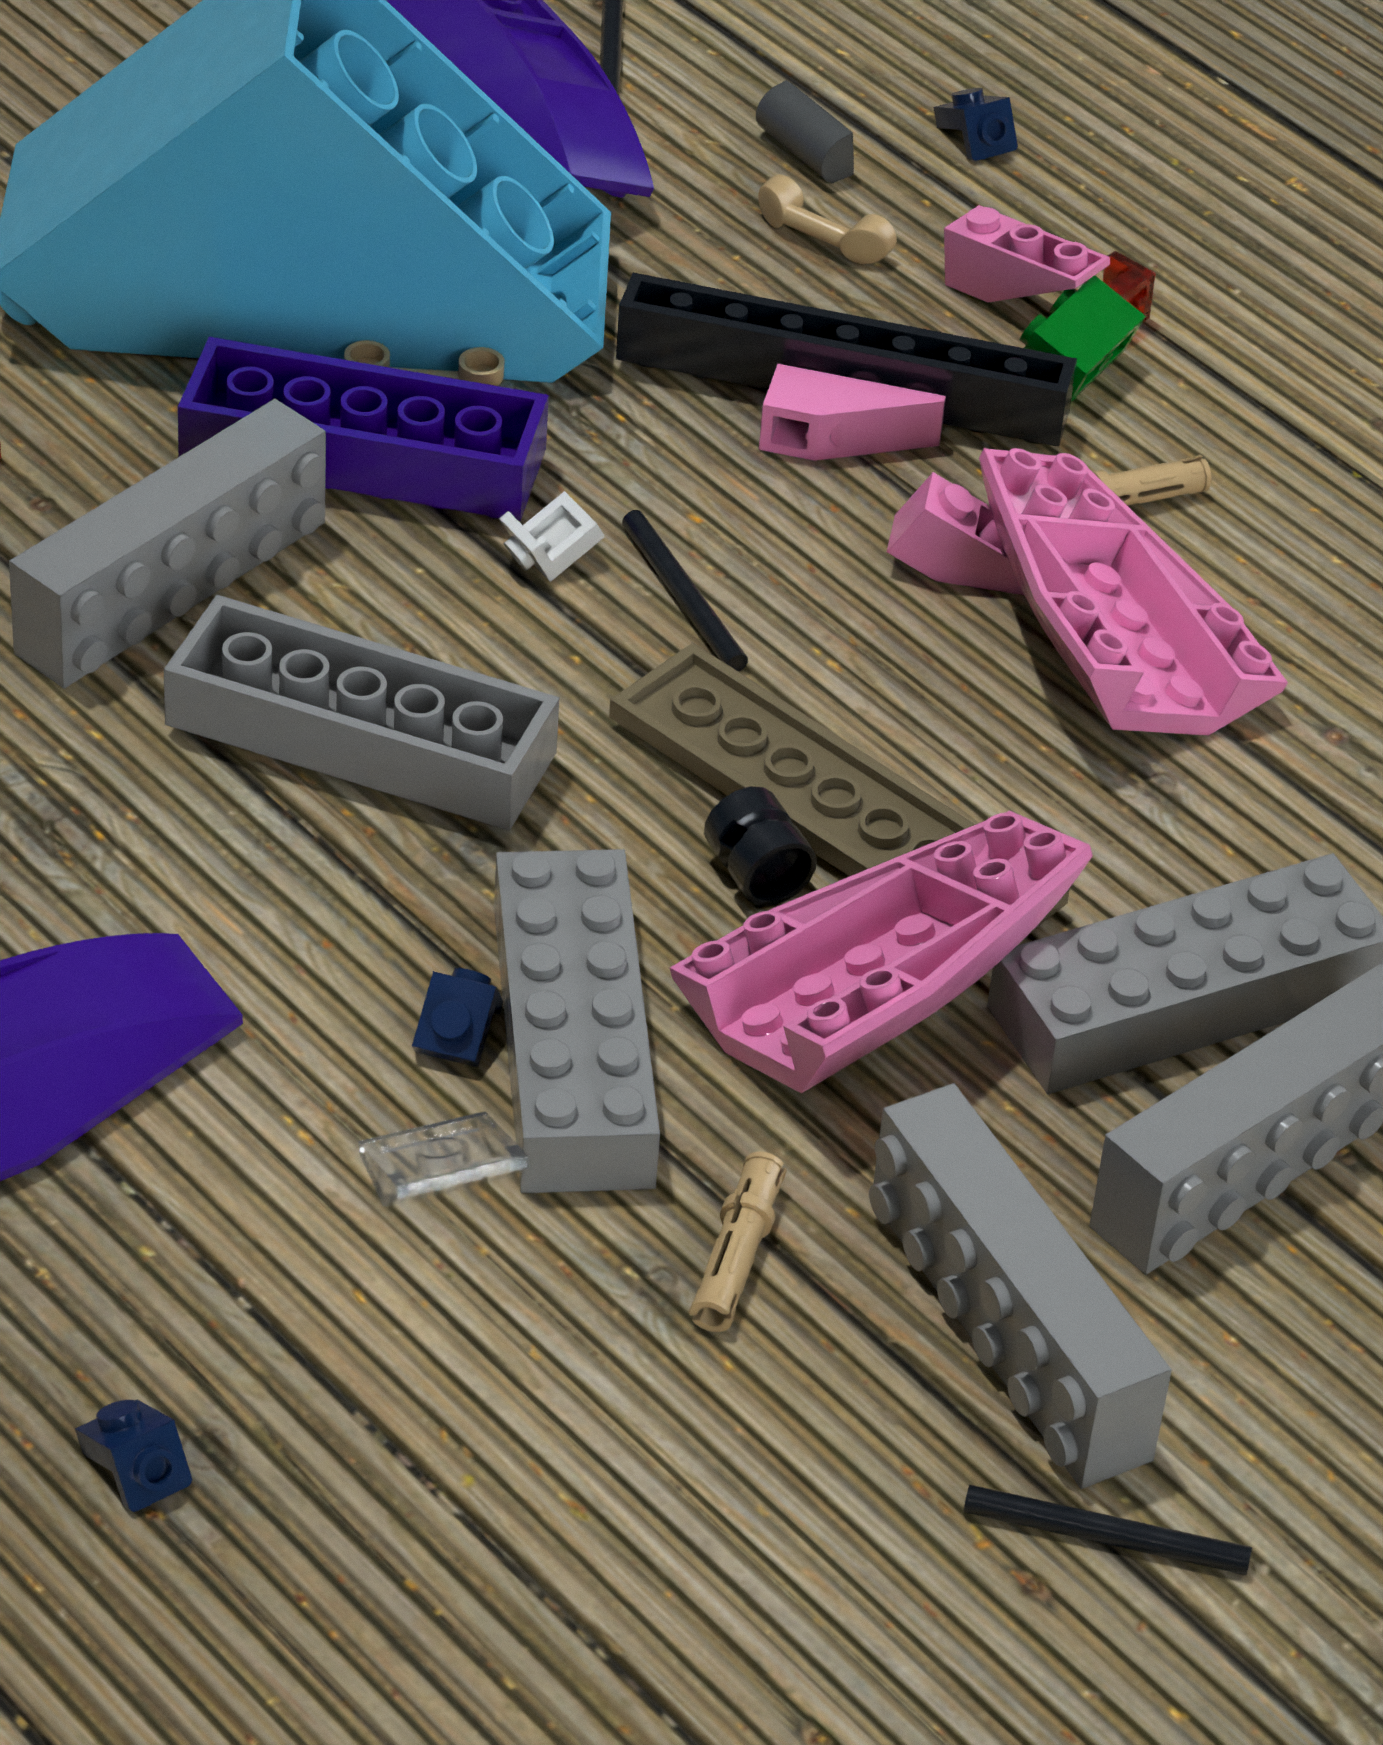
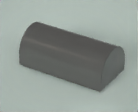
[756,80,854,183]

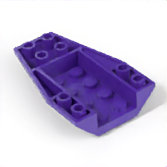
[386,0,654,198]
[0,933,243,1181]

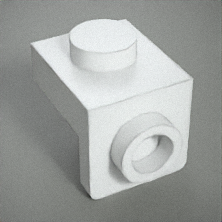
[499,491,605,582]

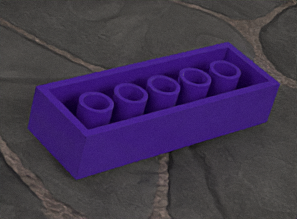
[177,337,549,521]

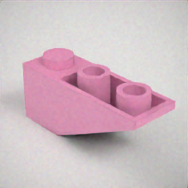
[944,205,1110,303]
[759,364,946,461]
[887,472,1024,595]

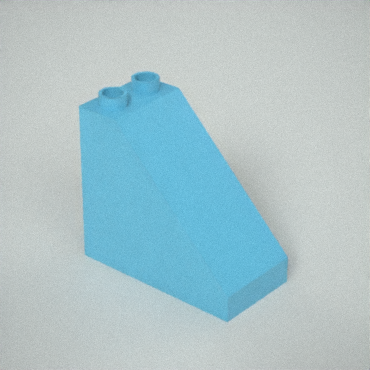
[0,0,611,383]

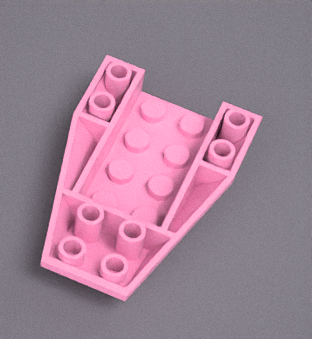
[979,448,1288,736]
[670,811,1093,1093]

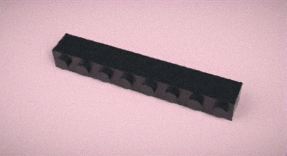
[616,272,1077,447]

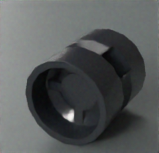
[704,786,817,906]

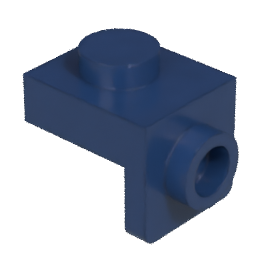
[933,88,1018,161]
[412,968,504,1067]
[75,1399,192,1512]

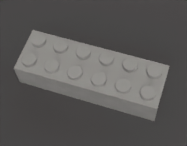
[9,399,326,688]
[164,595,560,831]
[494,849,660,1193]
[987,853,1383,1095]
[1089,962,1383,1275]
[869,1083,1172,1489]

